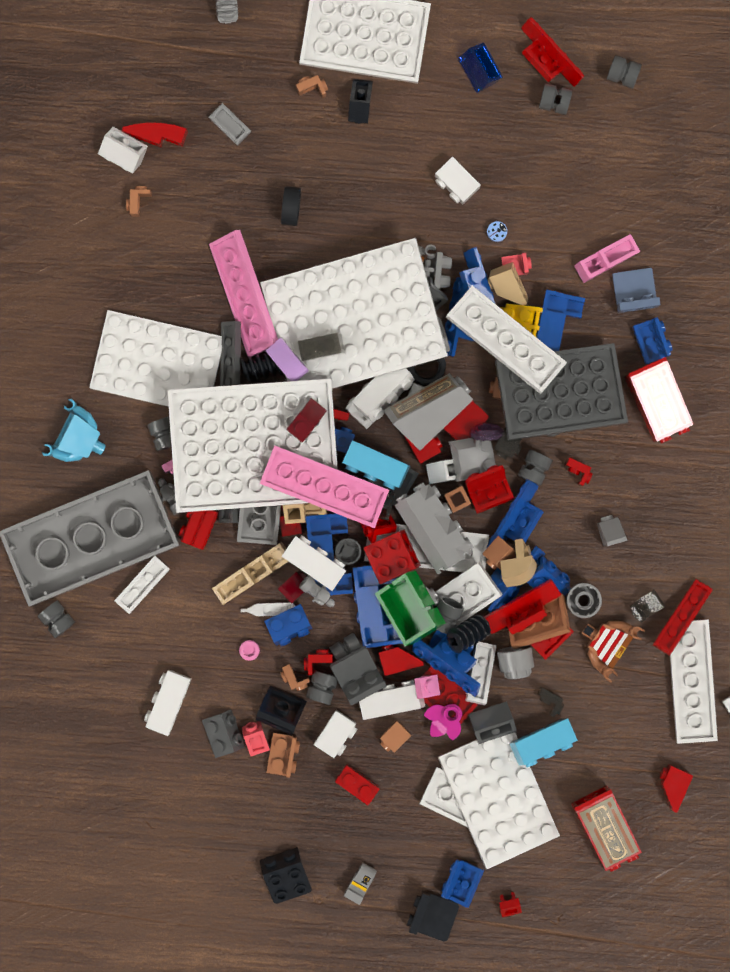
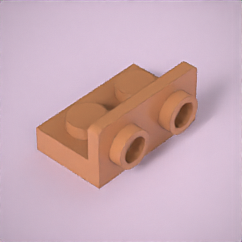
[266,732,300,778]

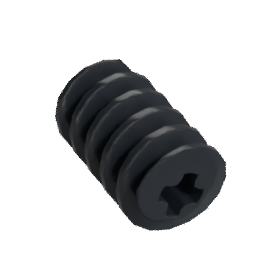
[241,353,284,382]
[446,615,491,653]

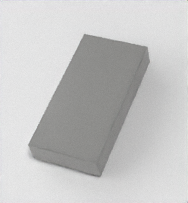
[208,103,251,146]

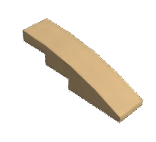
[212,542,289,605]

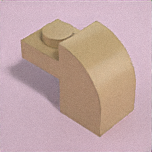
[283,503,327,524]
[500,539,537,587]

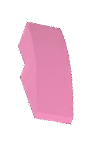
[574,234,640,283]

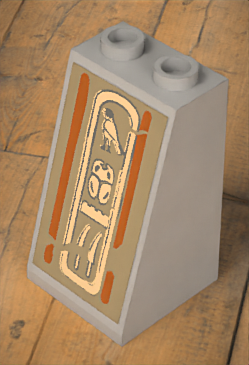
[384,373,473,450]

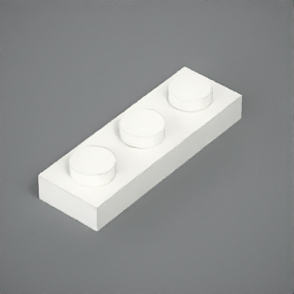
[114,556,170,614]
[465,642,496,705]

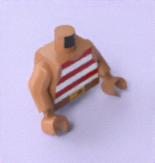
[581,621,645,682]

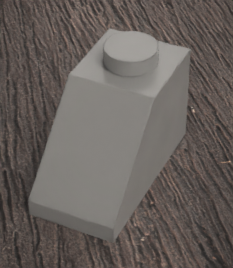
[597,515,627,546]

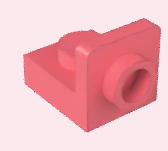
[501,252,532,276]
[242,721,270,756]

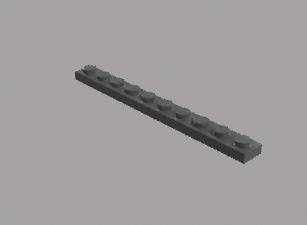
[219,321,241,523]

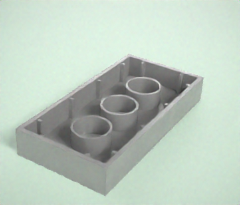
[0,470,181,607]

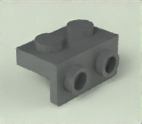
[202,710,245,758]

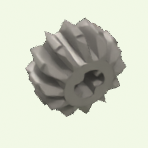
[215,0,238,24]

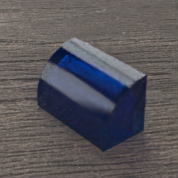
[458,42,503,93]

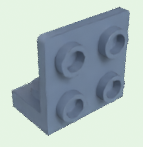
[612,268,661,313]

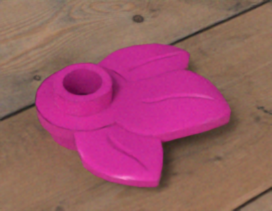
[424,704,462,740]

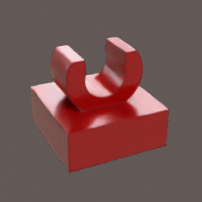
[499,892,522,917]

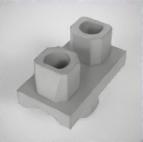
[424,252,452,289]

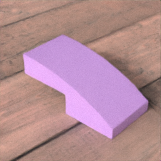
[266,338,309,381]

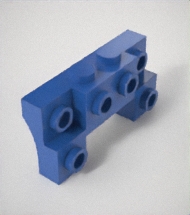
[536,290,585,352]
[306,514,353,597]
[353,565,403,648]

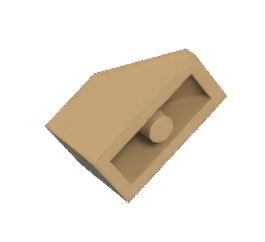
[488,262,528,306]

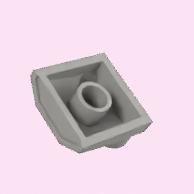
[449,436,496,482]

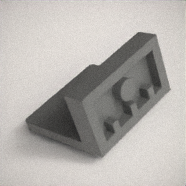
[330,646,387,706]

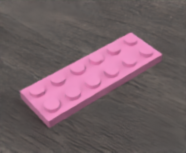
[209,230,278,357]
[260,445,389,528]

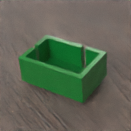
[374,571,446,646]

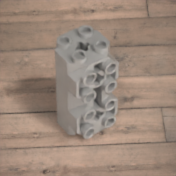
[395,482,474,574]

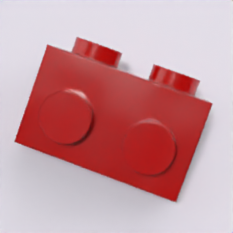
[304,649,333,675]

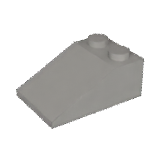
[237,505,281,545]

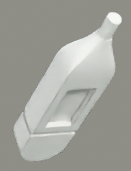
[241,602,295,616]

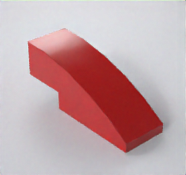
[122,123,188,148]

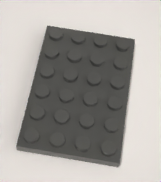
[495,343,628,441]

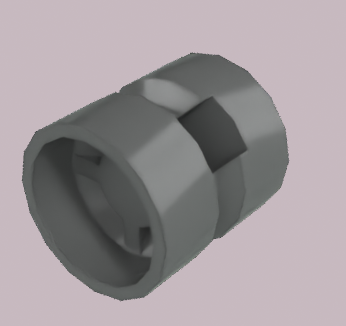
[606,55,642,89]
[539,83,573,115]
[147,417,172,452]
[518,450,553,486]
[335,538,361,565]
[436,596,464,634]
[37,600,75,638]
[329,632,362,660]
[306,670,338,705]

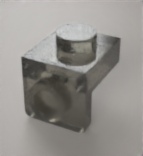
[630,589,665,623]

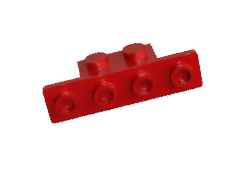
[521,17,584,87]
[484,579,561,635]

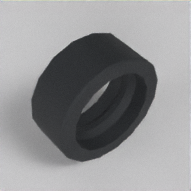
[281,186,301,226]
[408,358,446,386]

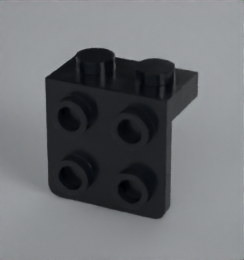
[260,847,312,904]
[406,890,459,942]

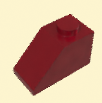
[286,398,327,443]
[278,572,307,604]

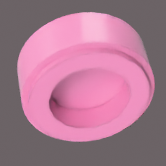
[239,640,260,661]

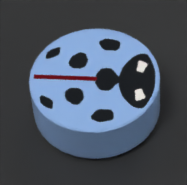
[487,221,507,242]

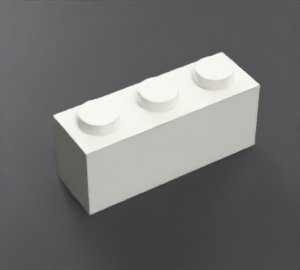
[352,368,415,423]
[282,535,346,591]
[144,670,192,736]
[359,680,425,720]

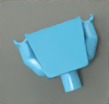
[42,399,106,462]

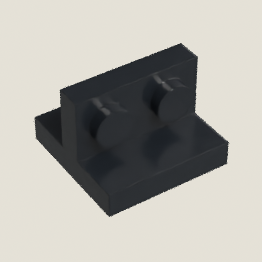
[255,686,307,735]

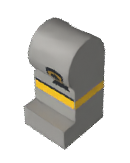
[344,863,377,905]

